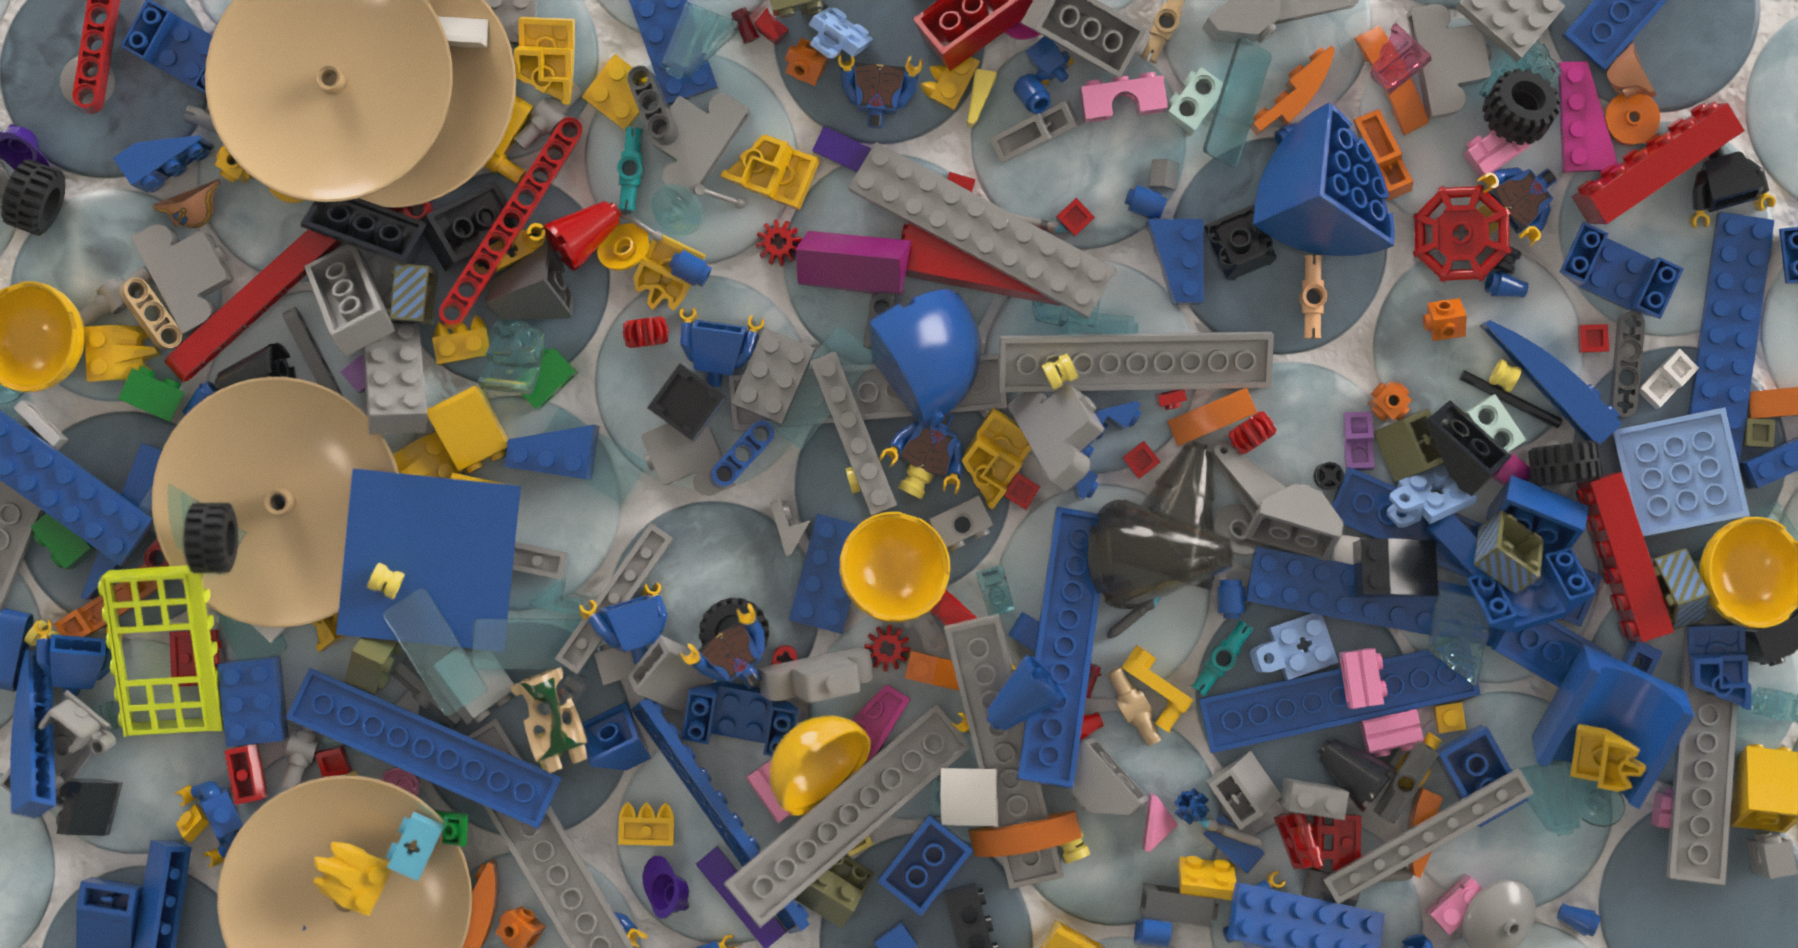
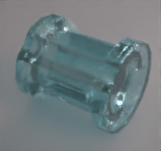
[90,701,120,731]

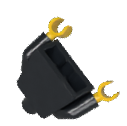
[1690,146,1776,228]

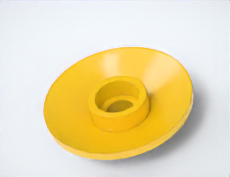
[597,223,650,271]

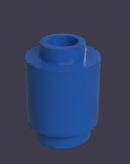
[1013,74,1051,114]
[1124,185,1167,219]
[669,250,712,287]
[1217,579,1245,619]

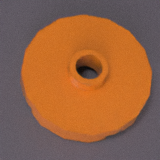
[1604,94,1660,146]

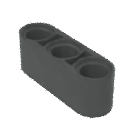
[627,65,678,146]

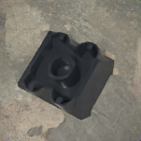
[1204,205,1277,281]
[56,778,123,836]

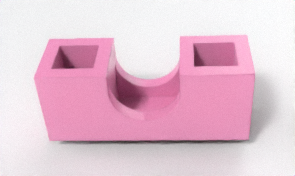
[1080,72,1168,123]

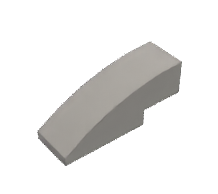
[990,101,1081,163]

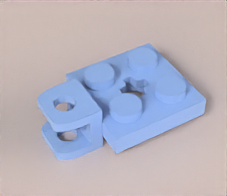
[808,7,873,59]
[1387,463,1477,527]
[1249,613,1338,680]

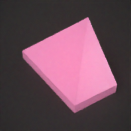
[1142,793,1178,852]

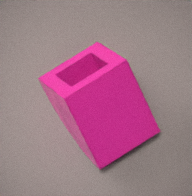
[1492,454,1531,486]

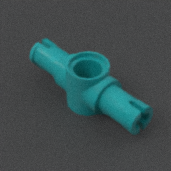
[617,127,644,212]
[1191,620,1254,696]

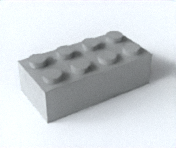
[1021,0,1147,78]
[304,244,395,356]
[362,323,427,434]

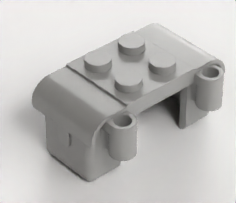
[0,690,116,807]

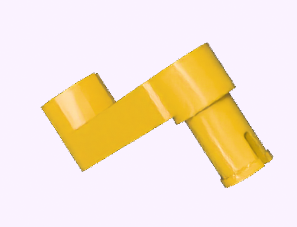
[484,95,535,185]
[473,223,545,274]
[1121,645,1194,733]

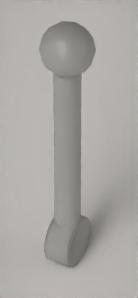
[693,184,745,209]
[620,210,663,241]

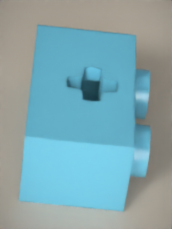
[386,812,443,881]

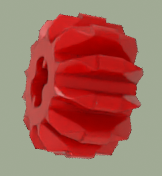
[756,219,802,267]
[622,316,669,348]
[1228,411,1277,454]
[864,624,911,672]

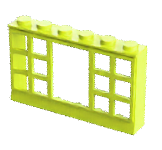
[98,565,224,737]

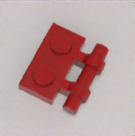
[169,629,222,687]
[1274,813,1324,869]
[1311,814,1362,870]

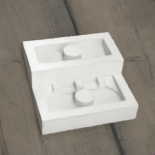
[941,768,998,826]

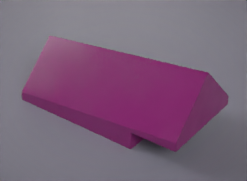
[796,231,912,295]

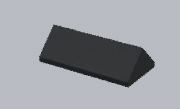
[301,198,427,265]

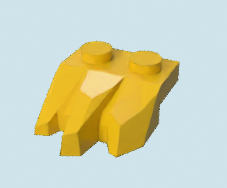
[633,234,706,311]
[84,325,162,382]
[392,432,461,478]
[1570,724,1646,792]
[313,842,392,916]

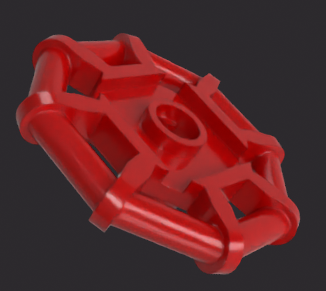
[1412,184,1512,283]

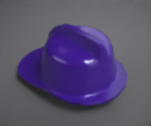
[0,124,50,170]
[642,856,689,919]

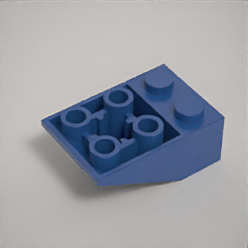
[113,135,215,193]
[76,877,143,948]

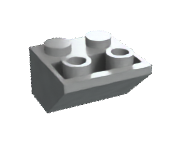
[1205,750,1282,830]

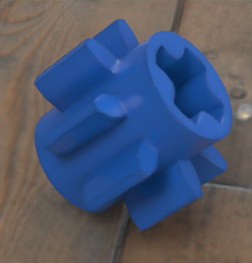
[1174,788,1210,825]

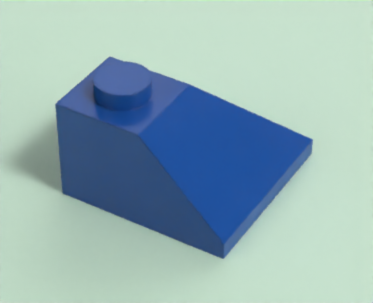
[582,701,652,771]

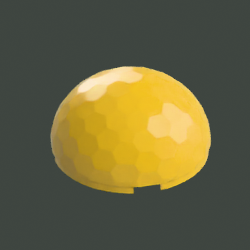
[0,281,85,393]
[840,512,950,622]
[1699,517,1798,628]
[770,715,871,816]

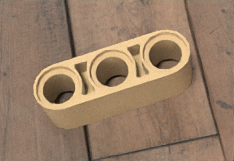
[119,278,182,350]

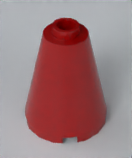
[543,201,621,271]

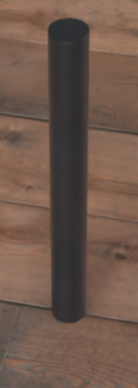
[1459,370,1563,429]

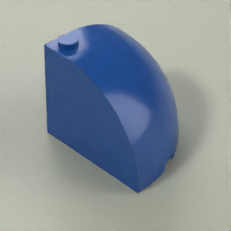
[1253,103,1395,256]
[869,289,981,429]

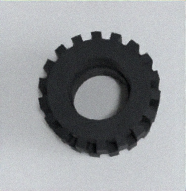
[1482,69,1561,145]
[1,159,65,236]
[1528,440,1603,486]
[183,503,238,573]
[699,598,770,648]

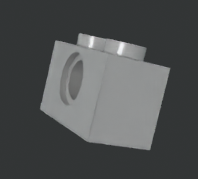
[929,495,993,552]
[1746,831,1798,879]

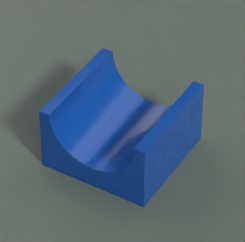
[1532,644,1694,809]

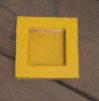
[1433,702,1466,734]
[176,804,210,843]

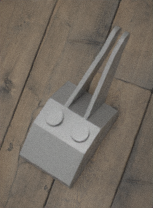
[1202,0,1359,45]
[1211,442,1343,561]
[1071,737,1150,815]

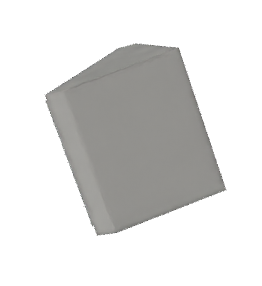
[1149,159,1180,191]

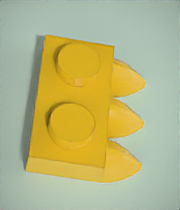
[921,57,980,111]
[432,315,492,365]
[618,802,675,846]

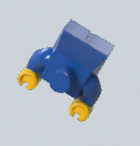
[1025,37,1074,87]

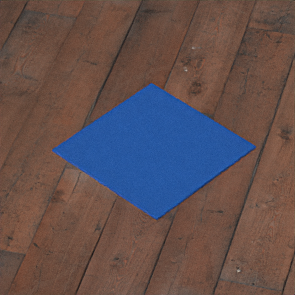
[336,468,521,652]

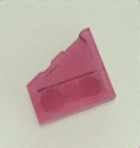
[1370,23,1432,95]

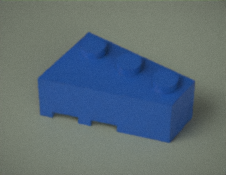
[1145,219,1204,305]
[504,425,600,480]

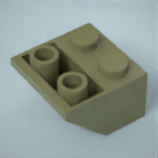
[1374,409,1444,482]
[795,855,875,928]

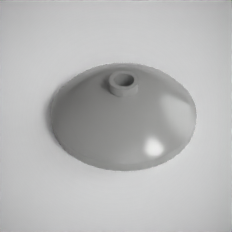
[1462,879,1536,948]

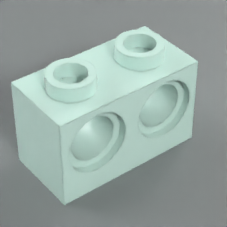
[1166,67,1228,134]
[1464,394,1526,452]

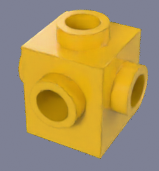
[214,146,253,184]

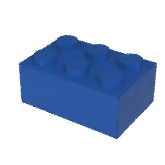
[1485,475,1589,556]
[217,655,289,747]
[1436,725,1528,827]
[877,813,973,916]

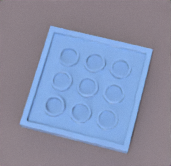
[1613,407,1750,537]

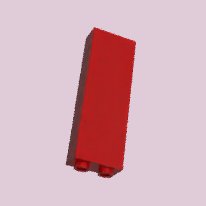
[901,223,1062,306]

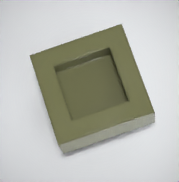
[1743,418,1775,448]

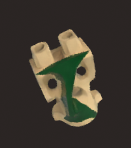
[510,667,587,773]

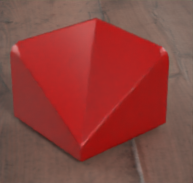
[755,8,788,45]

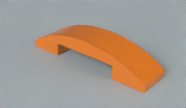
[1355,26,1429,135]
[54,564,158,637]
[968,810,1082,857]

